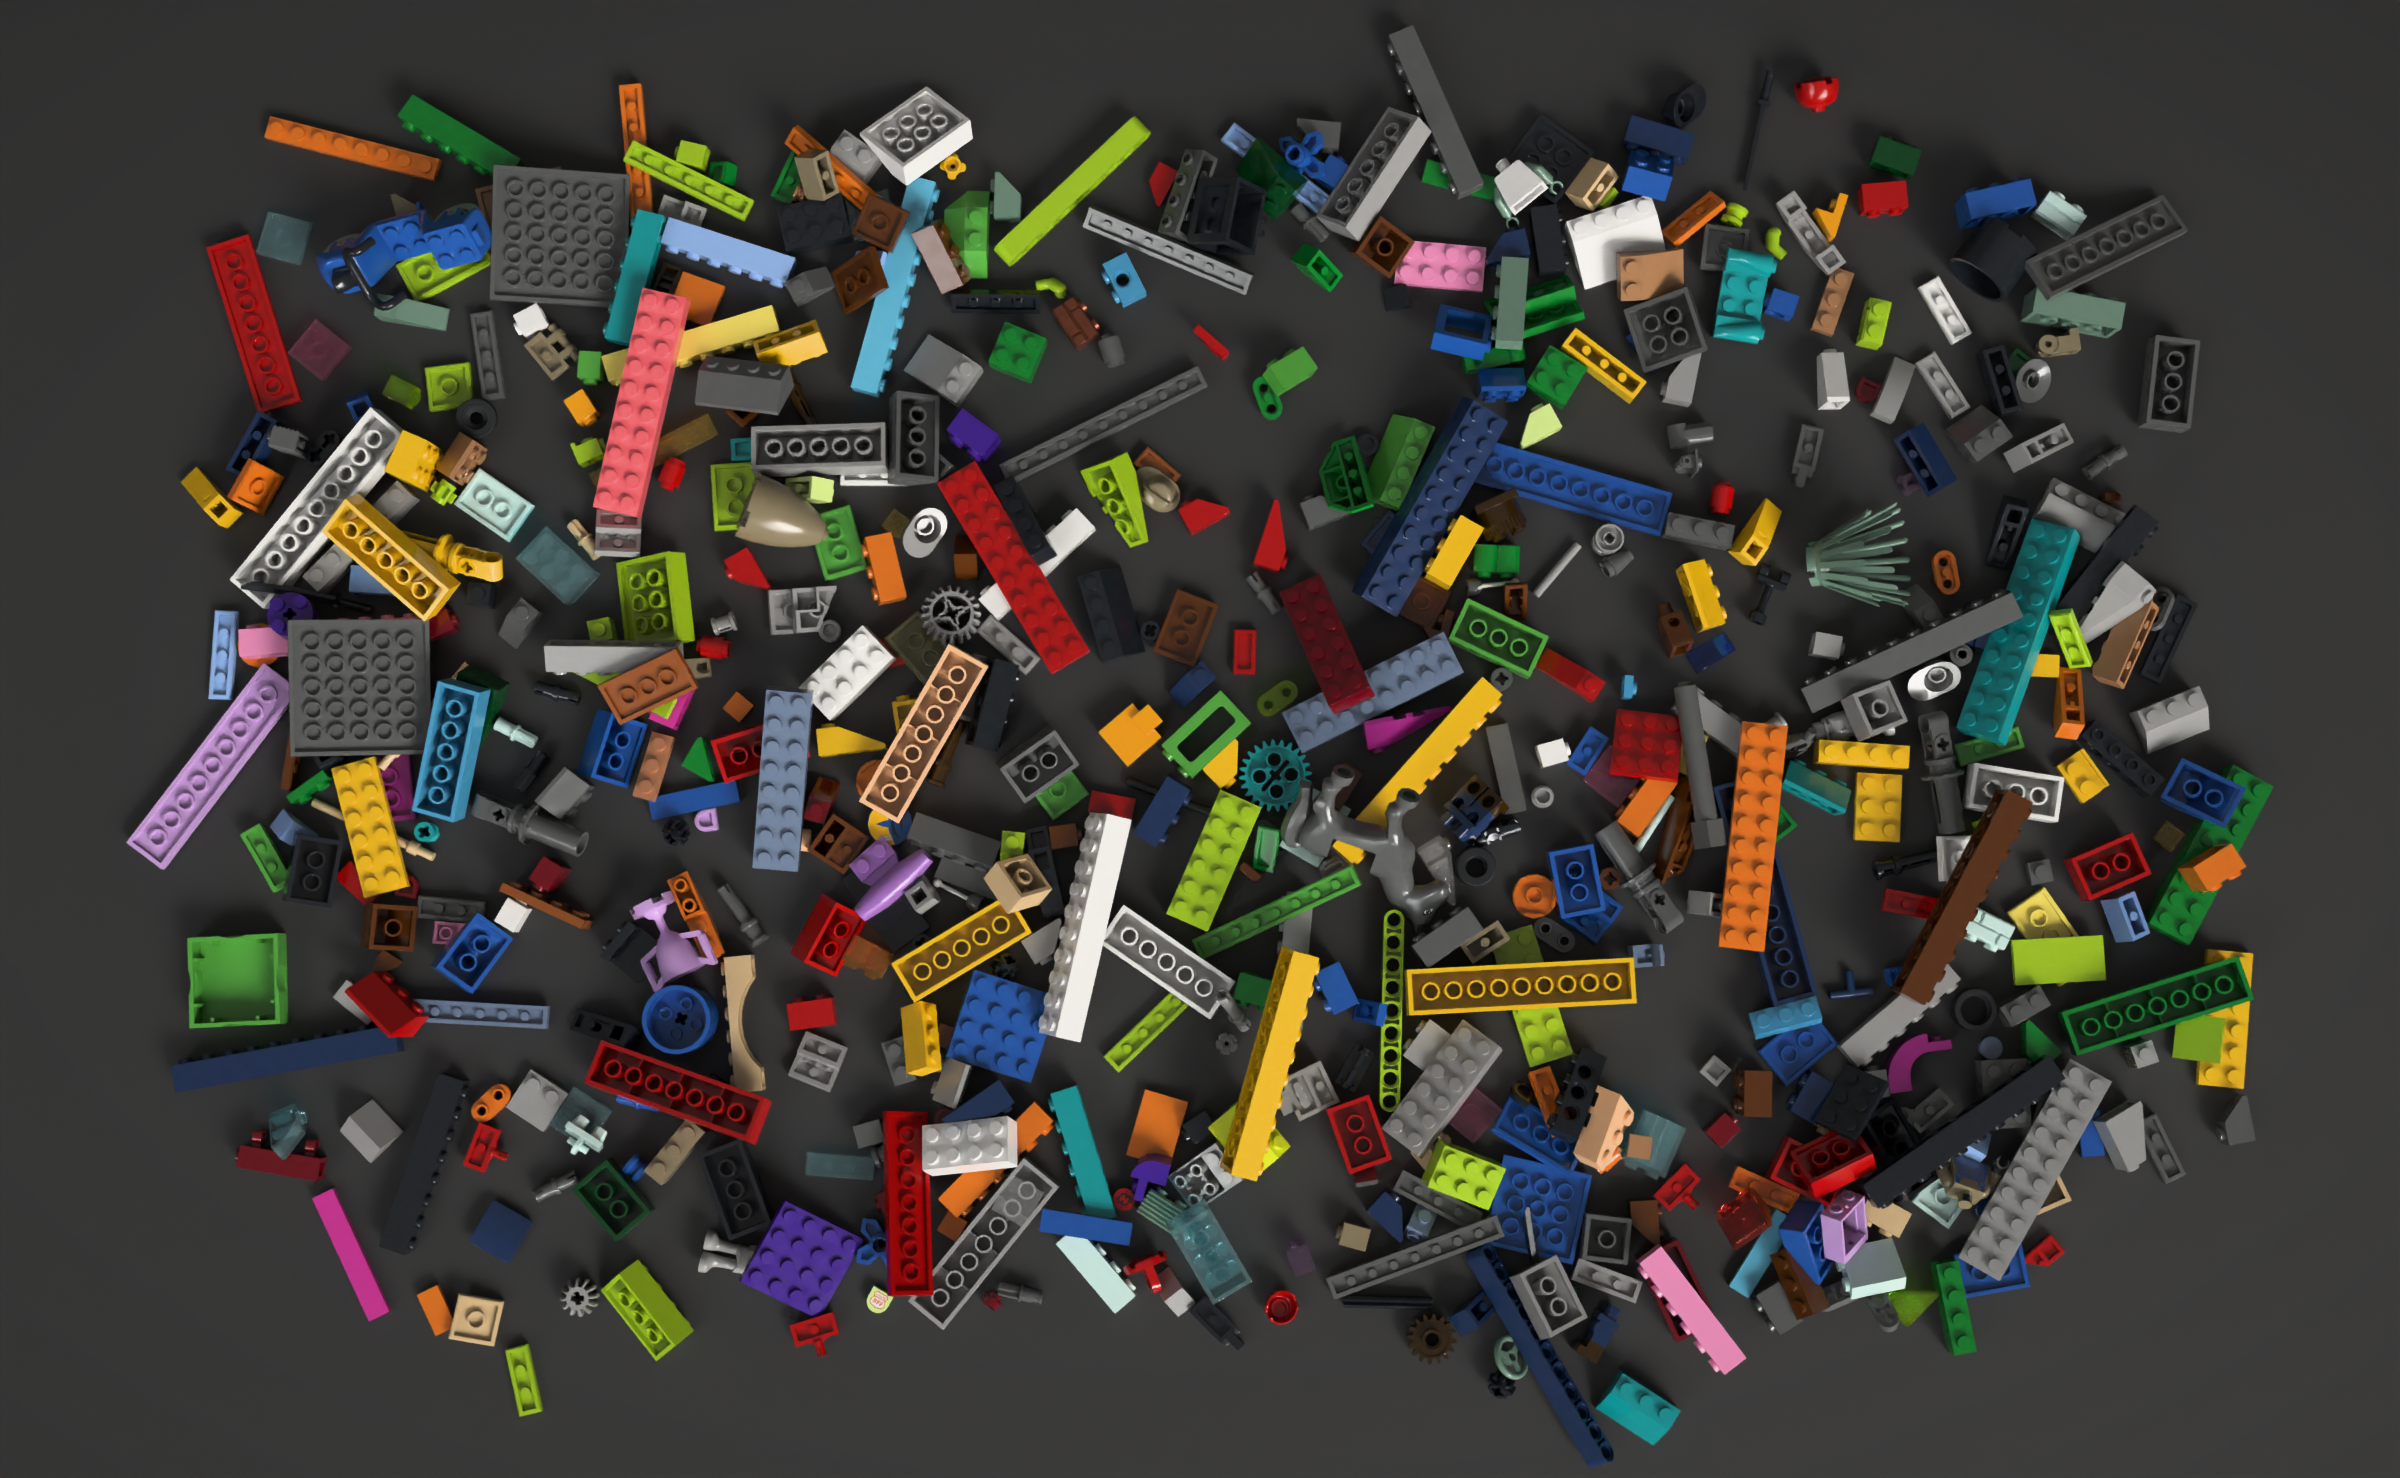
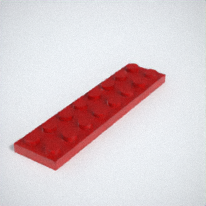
[206,234,303,414]
[883,1111,933,1296]

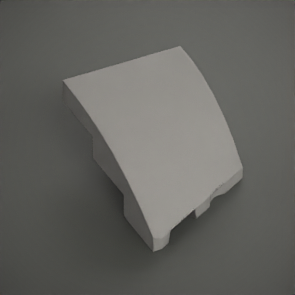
[767,586,837,635]

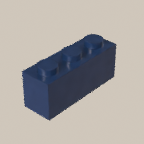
[1621,115,1696,166]
[225,411,286,476]
[1894,422,1958,497]
[1133,774,1193,847]

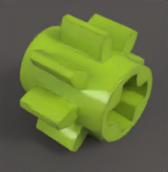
[429,478,457,506]

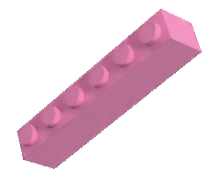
[1636,1244,1746,1375]

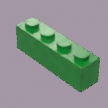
[1930,1257,1977,1356]

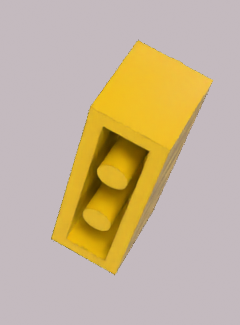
[753,319,828,366]
[901,1001,942,1076]

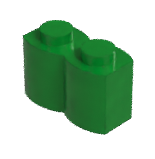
[1473,544,1520,579]

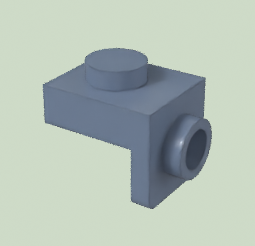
[1627,943,1665,968]
[1403,1203,1437,1243]

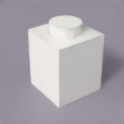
[513,303,550,339]
[1535,738,1571,768]
[494,898,532,932]

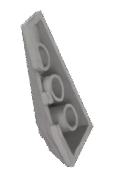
[2078,561,2156,644]

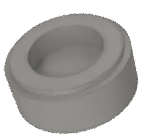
[819,620,842,643]

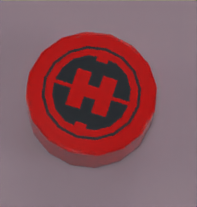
[1113,1187,1135,1211]

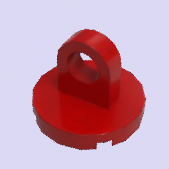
[1123,1250,1168,1294]

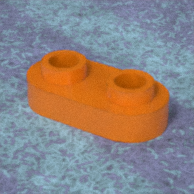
[1931,550,1960,595]
[471,1083,513,1122]

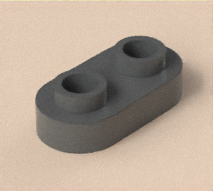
[2150,587,2175,631]
[1533,917,1575,952]

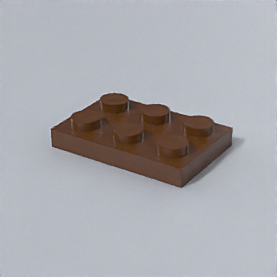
[830,246,889,314]
[1153,589,1219,668]

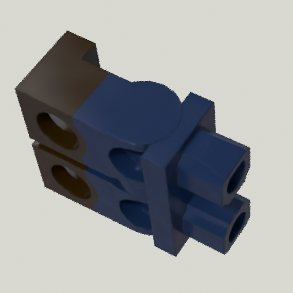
[1440,774,1509,842]
[1570,1301,1622,1364]

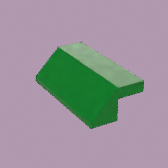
[1484,275,1585,339]

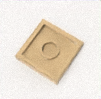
[448,1293,504,1347]

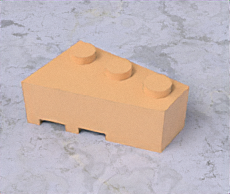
[1573,1085,1634,1171]

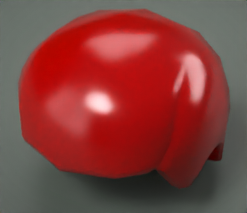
[1264,1290,1299,1325]

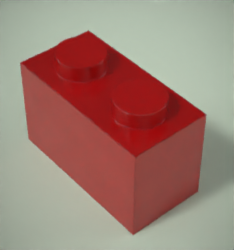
[1857,180,1909,218]
[787,994,838,1031]

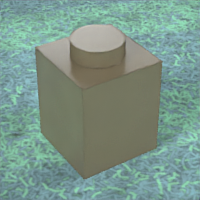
[1335,1220,1371,1252]

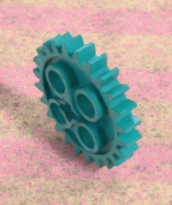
[1239,739,1312,812]

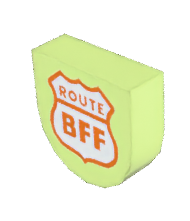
[867,1285,894,1313]

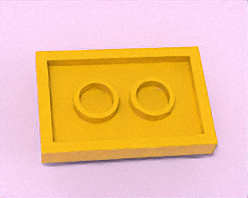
[1853,773,1902,843]

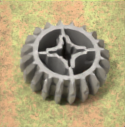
[920,585,981,645]

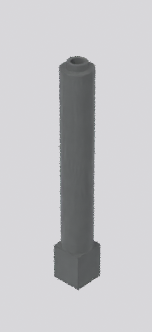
[1673,681,1727,850]

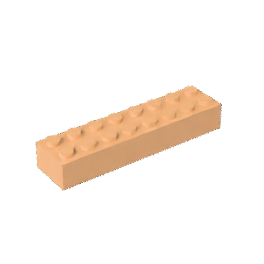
[859,643,988,824]

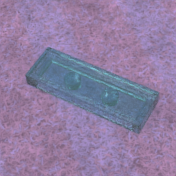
[805,1152,875,1181]

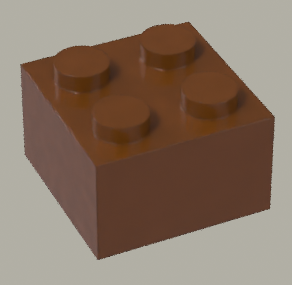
[1732,1068,1772,1117]

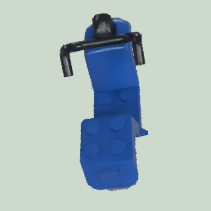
[316,201,492,311]

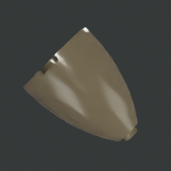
[734,473,829,548]

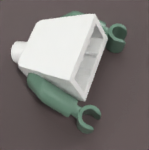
[1494,158,1563,229]

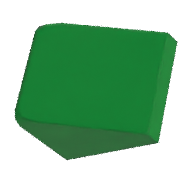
[708,161,737,187]

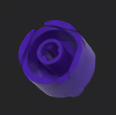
[267,592,320,640]

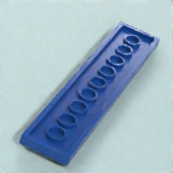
[1474,442,1673,537]

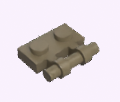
[524,323,579,381]

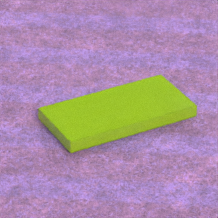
[396,250,491,302]
[2010,935,2106,985]

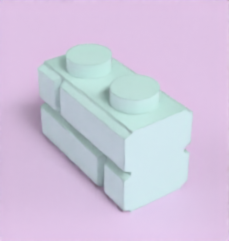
[2031,190,2087,241]
[1965,908,2015,952]

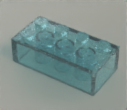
[1165,1199,1252,1305]

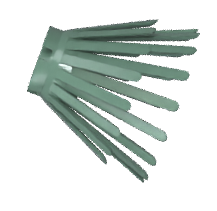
[1806,502,1911,607]

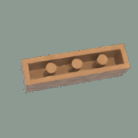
[2092,600,2159,689]

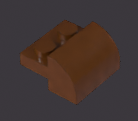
[807,813,869,875]

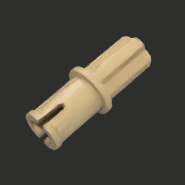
[567,519,600,560]

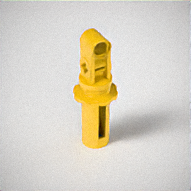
[401,530,503,582]

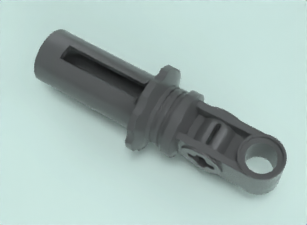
[1918,710,1966,835]
[471,791,589,857]
[1594,820,1684,935]

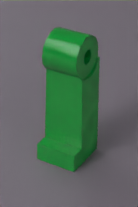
[1461,344,1527,375]

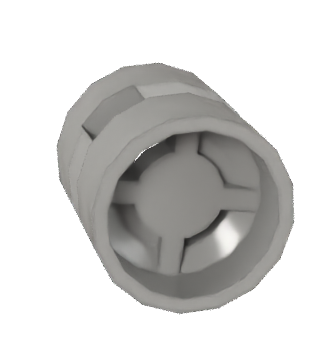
[1591,524,1624,557]

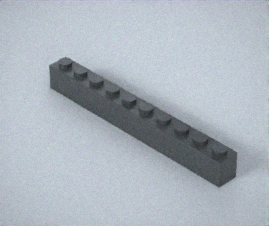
[1799,589,2023,713]

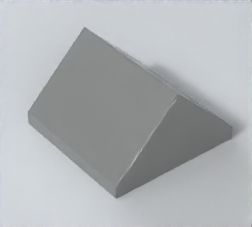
[340,1099,404,1163]

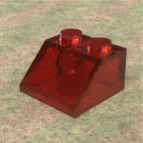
[1717,1188,1772,1251]

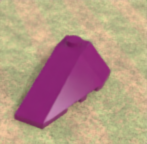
[1361,706,1451,754]

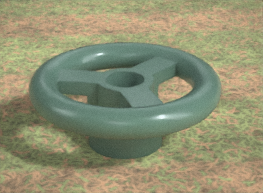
[1494,1334,1529,1380]

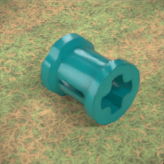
[414,822,440,843]

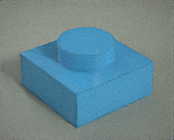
[1620,675,1637,700]

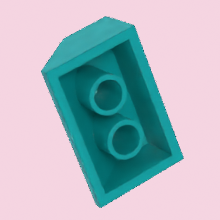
[1781,759,1851,816]
[1595,1369,1681,1446]

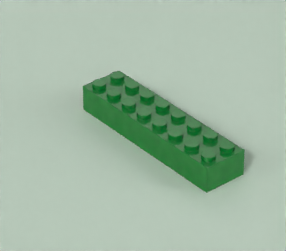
[2144,765,2274,945]
[2057,956,2254,1056]

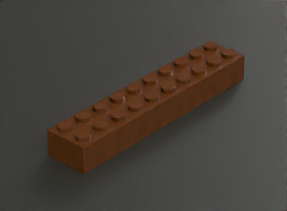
[1890,789,2033,1005]

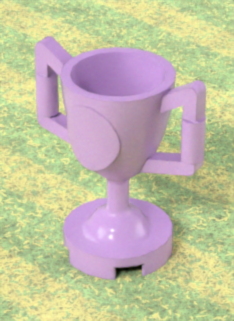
[629,891,718,992]

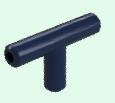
[1828,970,1874,1000]

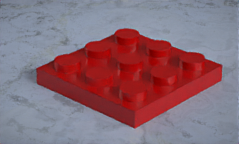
[1609,709,1682,783]

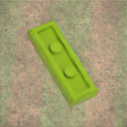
[2049,608,2093,669]
[505,1343,543,1417]

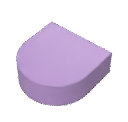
[694,808,720,832]

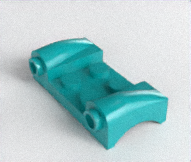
[1711,248,1777,344]

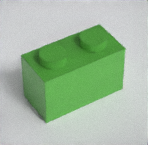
[1263,346,1318,397]

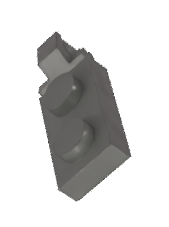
[1791,424,1824,488]

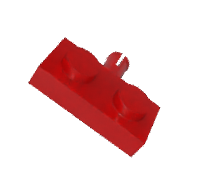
[463,1122,509,1173]
[1652,1163,1701,1212]
[789,1311,840,1357]

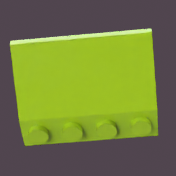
[616,551,695,643]

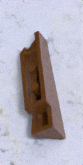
[1652,774,1695,885]

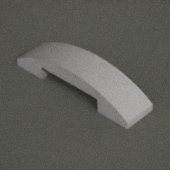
[1776,191,1846,276]

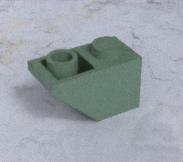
[990,172,1022,222]

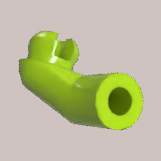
[1765,227,1788,260]
[1035,278,1067,299]

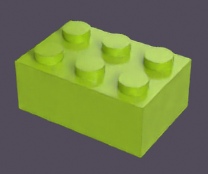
[1421,1139,1506,1210]

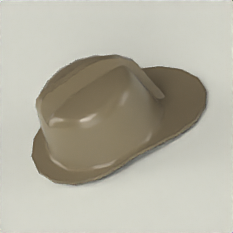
[1136,466,1180,512]

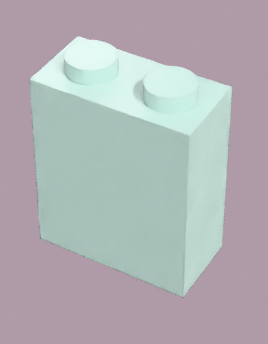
[1835,1238,1906,1299]

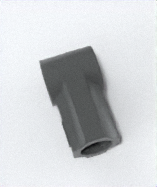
[1667,422,1714,450]

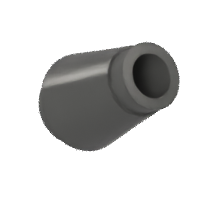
[1599,548,1634,578]

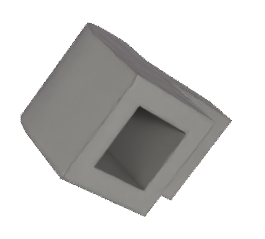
[904,873,941,914]

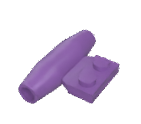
[848,836,933,921]

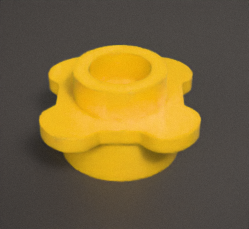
[940,153,966,180]

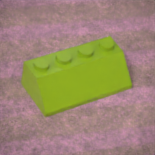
[601,1260,694,1361]

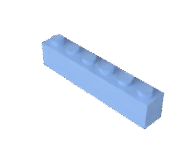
[660,217,798,288]

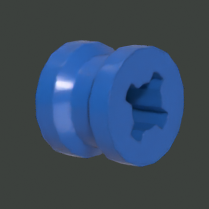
[621,1154,649,1183]

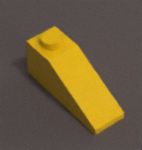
[816,723,888,757]

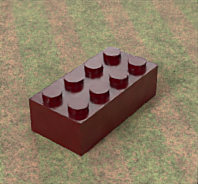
[1633,1237,1715,1343]

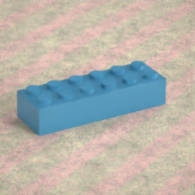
[412,678,491,823]

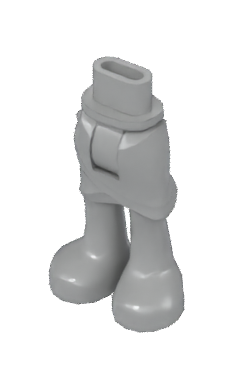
[1812,711,1895,741]
[698,1229,757,1274]

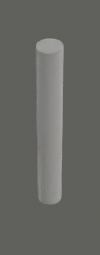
[1532,542,1582,598]

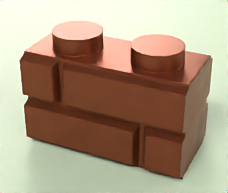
[1052,297,1100,351]

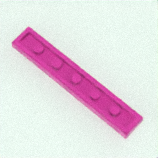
[312,1188,392,1321]

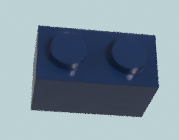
[1786,1070,1835,1124]

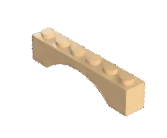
[721,955,766,1092]

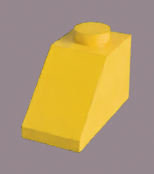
[1202,739,1238,790]

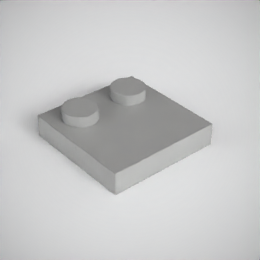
[506,1069,570,1132]

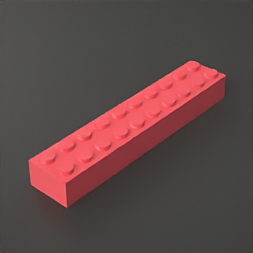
[593,288,691,518]

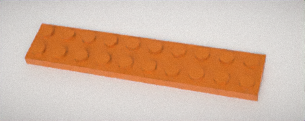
[1717,721,1788,952]

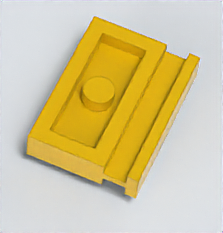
[2055,748,2110,804]

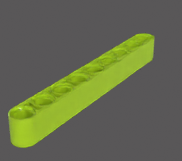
[994,116,1151,266]
[1378,910,1404,1112]

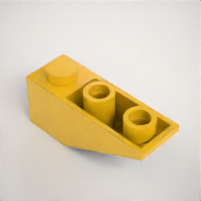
[181,466,243,529]
[1727,498,1782,566]

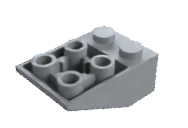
[1168,1140,1244,1213]

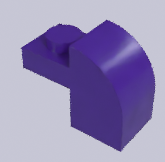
[1130,1153,1173,1202]

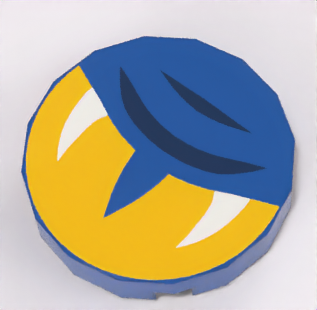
[867,810,913,846]

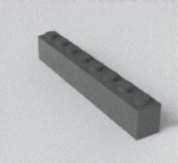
[1386,25,1484,199]

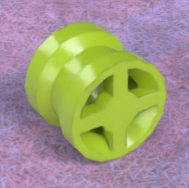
[1720,202,1748,228]

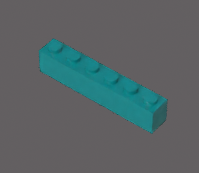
[603,209,667,347]
[1048,1085,1117,1219]

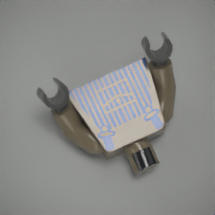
[1936,1155,2010,1209]

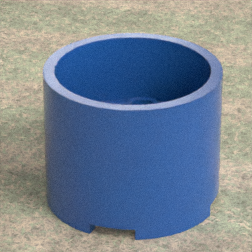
[642,984,720,1054]

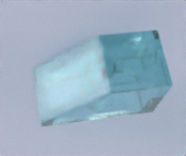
[269,1104,307,1160]

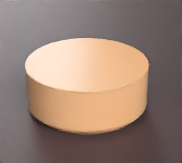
[801,829,812,852]

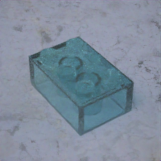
[515,526,601,607]

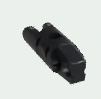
[1464,817,1521,848]

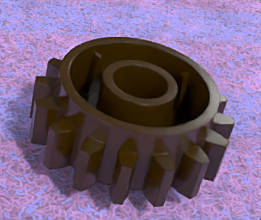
[1406,1313,1457,1364]

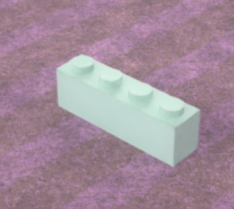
[1056,1235,1136,1314]

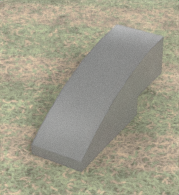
[1869,357,1915,424]

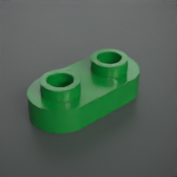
[1253,376,1283,420]

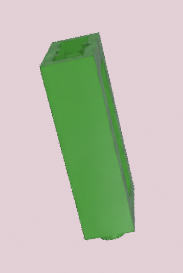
[1161,690,1251,779]

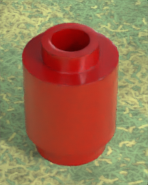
[657,457,686,491]
[1710,482,1735,515]
[696,635,731,659]

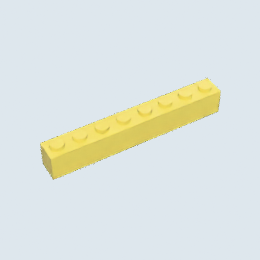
[601,305,781,387]

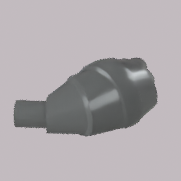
[1785,727,1817,759]

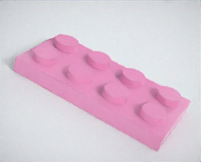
[1394,241,1486,293]

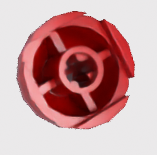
[1793,76,1839,112]

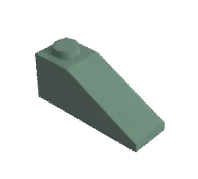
[374,294,450,331]

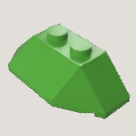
[944,191,990,279]

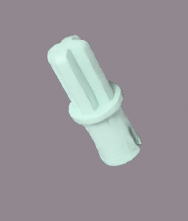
[493,717,538,748]

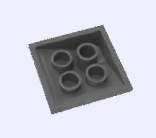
[1623,287,1708,373]

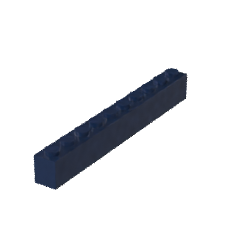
[171,1025,405,1093]

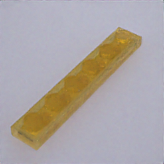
[589,413,719,490]

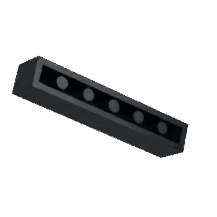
[2055,505,2159,623]

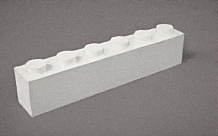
[978,508,1096,621]

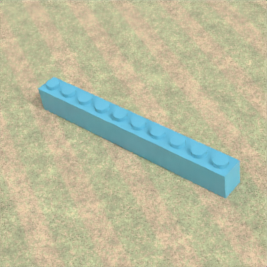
[851,177,940,398]

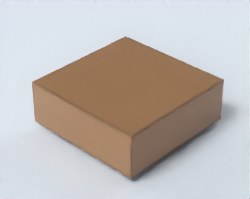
[1626,1133,1653,1160]

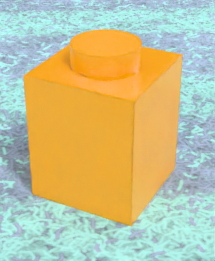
[564,389,601,427]

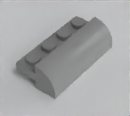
[2032,478,2126,553]

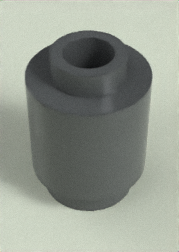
[1098,333,1125,368]
[1945,644,1973,668]

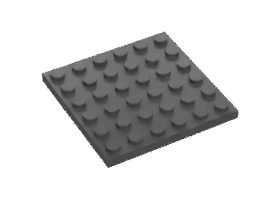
[490,165,630,308]
[288,619,431,757]

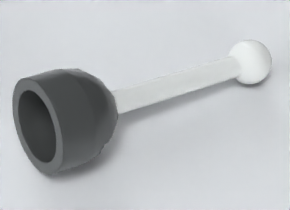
[1465,578,1520,596]
[933,879,985,913]

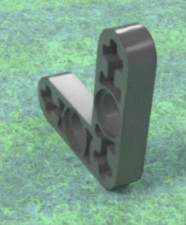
[1822,1280,1899,1332]

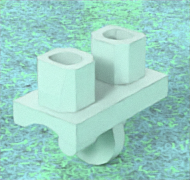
[565,1114,607,1155]

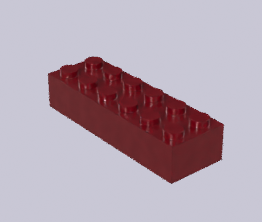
[1279,573,1375,715]

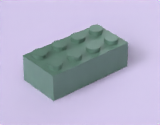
[2020,286,2126,338]

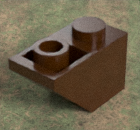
[1627,1198,1664,1246]

